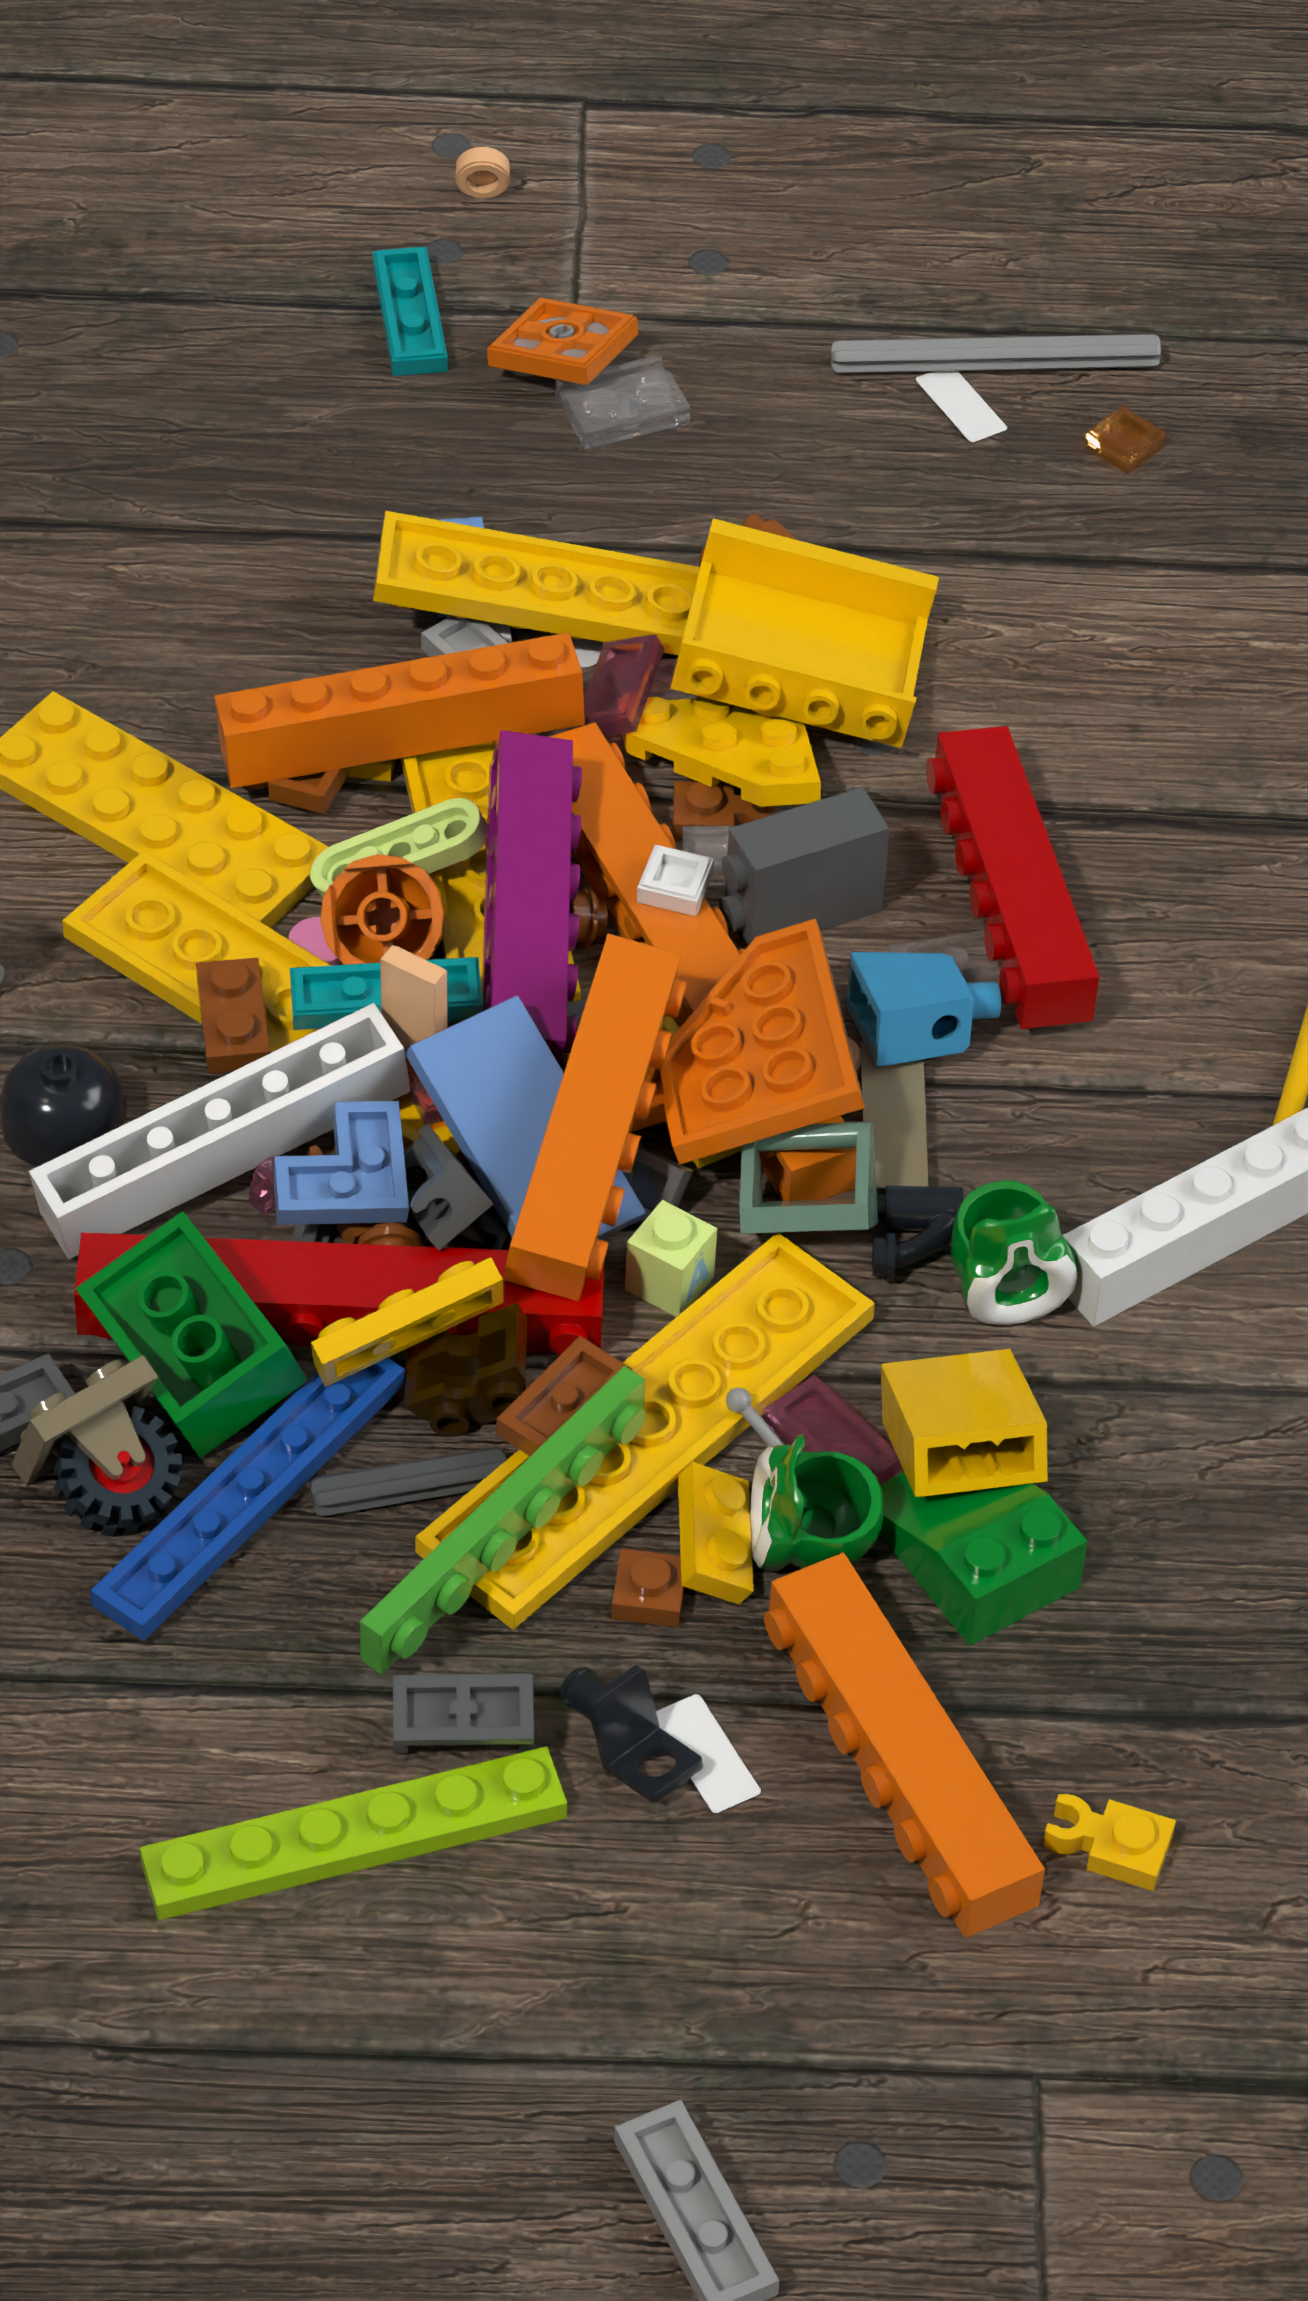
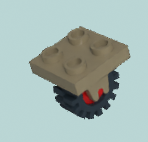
[12,1355,182,1536]

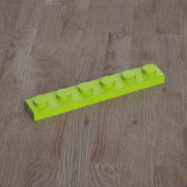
[139,1746,567,1921]

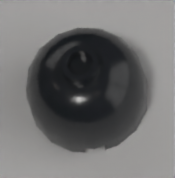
[0,1043,127,1167]

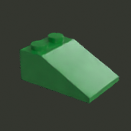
[75,1211,308,1459]
[879,1472,1088,1646]

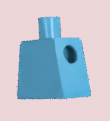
[846,952,1001,1066]

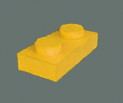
[678,1462,754,1605]

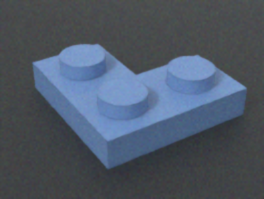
[273,1101,409,1225]

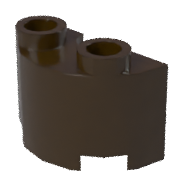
[404,1302,527,1436]

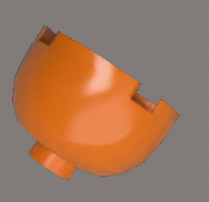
[320,854,446,965]

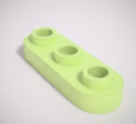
[310,798,488,898]

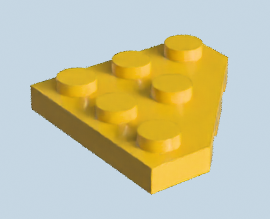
[620,696,821,807]

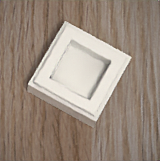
[637,844,714,917]

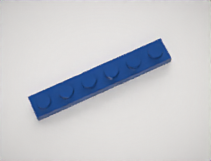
[90,1358,405,1642]

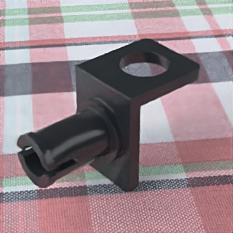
[560,1665,703,1802]

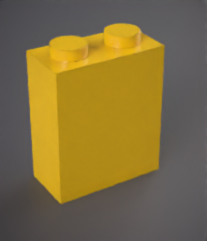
[881,1349,1048,1497]

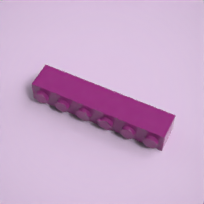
[482,730,582,1064]

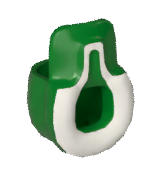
[950,1180,1077,1325]
[750,1434,884,1571]

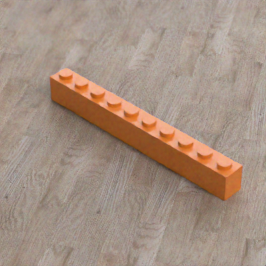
[549,722,857,1201]

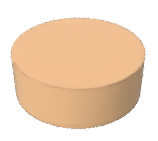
[456,147,510,198]

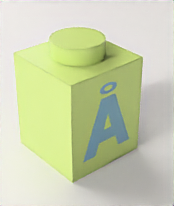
[625,1200,717,1317]

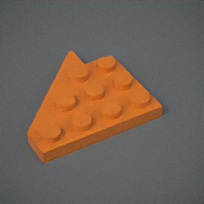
[630,918,865,1164]

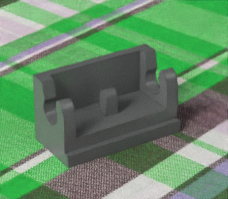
[404,1123,493,1250]
[393,1673,534,1753]

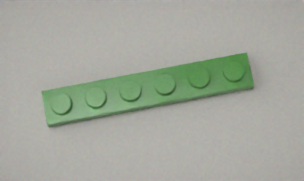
[360,1366,646,1675]

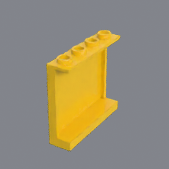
[670,518,939,748]

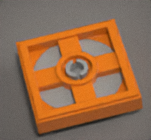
[487,297,639,386]

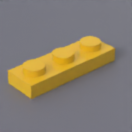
[311,1257,504,1387]

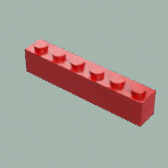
[926,725,1100,1029]

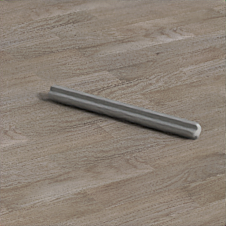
[830,334,1161,374]

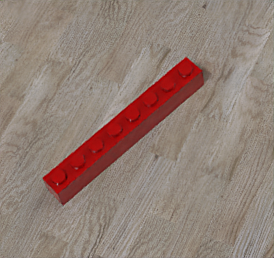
[74,1232,605,1356]

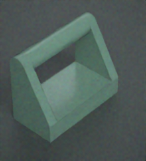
[739,1122,878,1234]

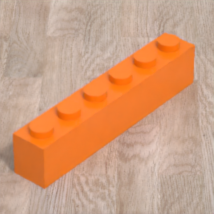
[214,632,585,789]
[503,934,687,1301]
[764,1552,1045,1938]

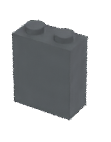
[719,787,890,948]

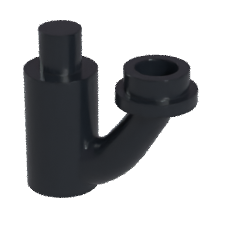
[872,1185,963,1281]

